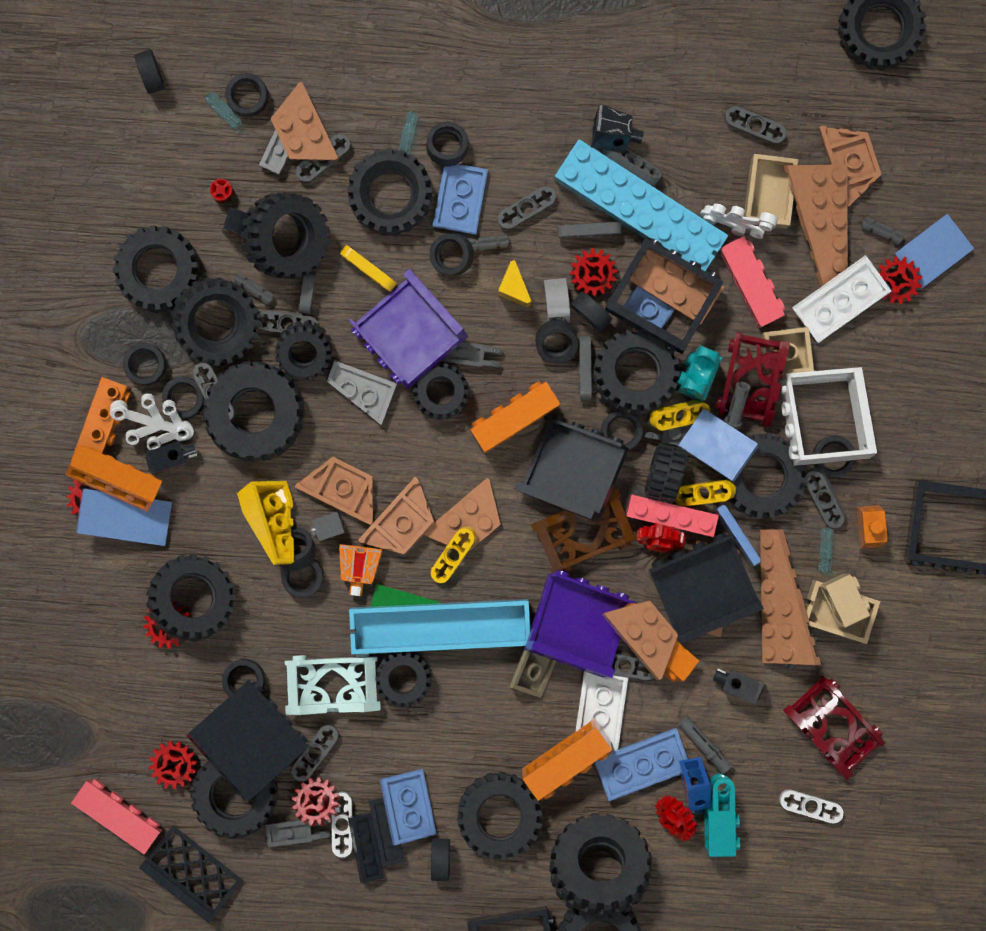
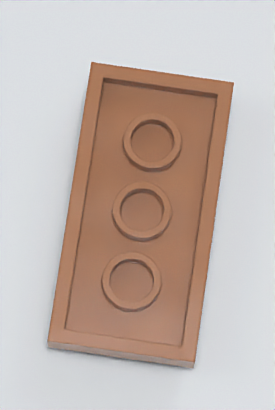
[629,249,724,325]

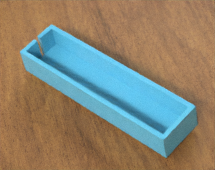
[554,139,728,271]
[349,599,530,654]

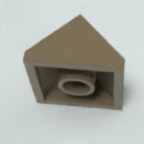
[509,647,556,698]

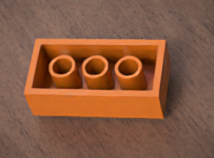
[470,381,561,453]
[522,718,612,801]

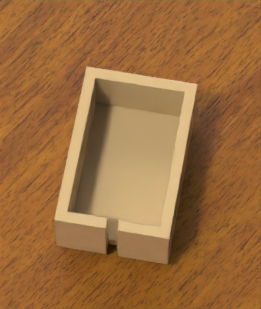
[744,154,798,229]
[805,580,880,644]

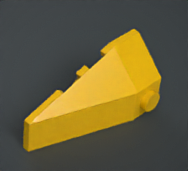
[237,481,294,565]

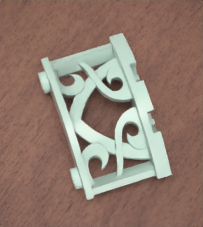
[285,653,380,715]

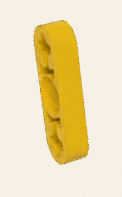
[339,245,397,292]
[649,400,710,431]
[675,480,736,506]
[431,526,477,583]

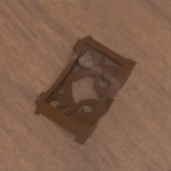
[531,488,637,573]

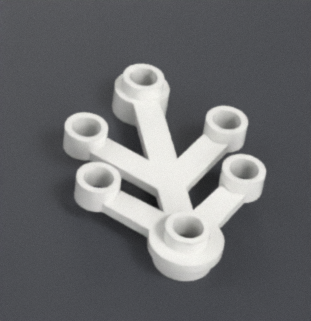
[700,204,778,239]
[110,394,194,450]

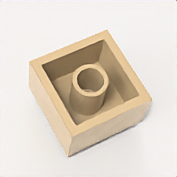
[762,327,814,376]
[819,573,870,627]

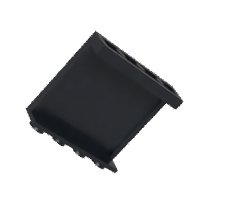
[514,415,629,523]
[648,532,764,644]
[186,680,309,803]

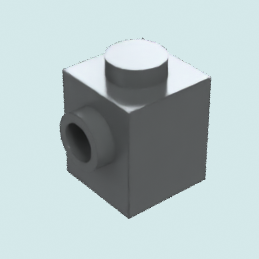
[310,512,346,541]

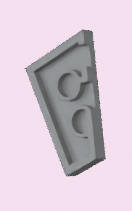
[327,361,397,425]

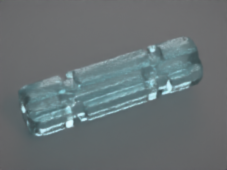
[204,91,242,129]
[398,112,418,154]
[819,528,833,572]

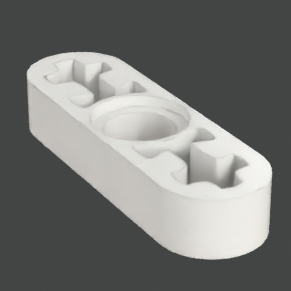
[779,789,843,823]
[332,791,353,857]

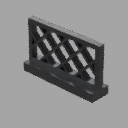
[139,825,242,923]

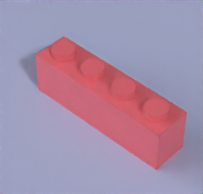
[719,236,786,329]
[626,495,719,537]
[71,779,163,854]

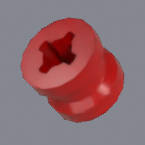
[210,179,234,203]

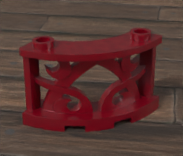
[715,332,790,428]
[783,675,885,780]

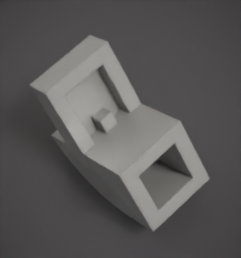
[544,278,570,323]

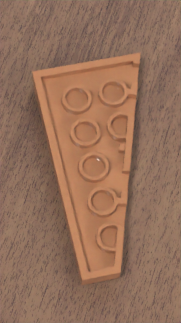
[783,165,848,287]
[760,529,821,665]

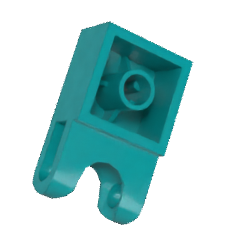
[677,346,722,401]
[704,773,740,857]

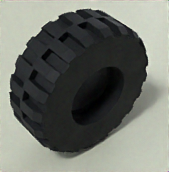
[202,361,305,462]
[549,813,652,919]

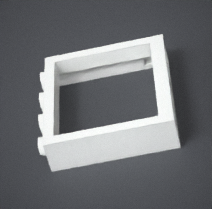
[779,367,877,466]

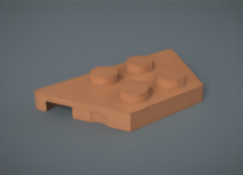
[271,82,339,161]
[818,126,882,208]
[295,457,373,525]
[358,477,435,555]
[424,478,501,551]
[602,601,678,680]

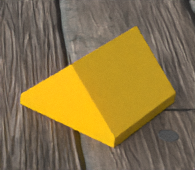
[498,260,532,307]

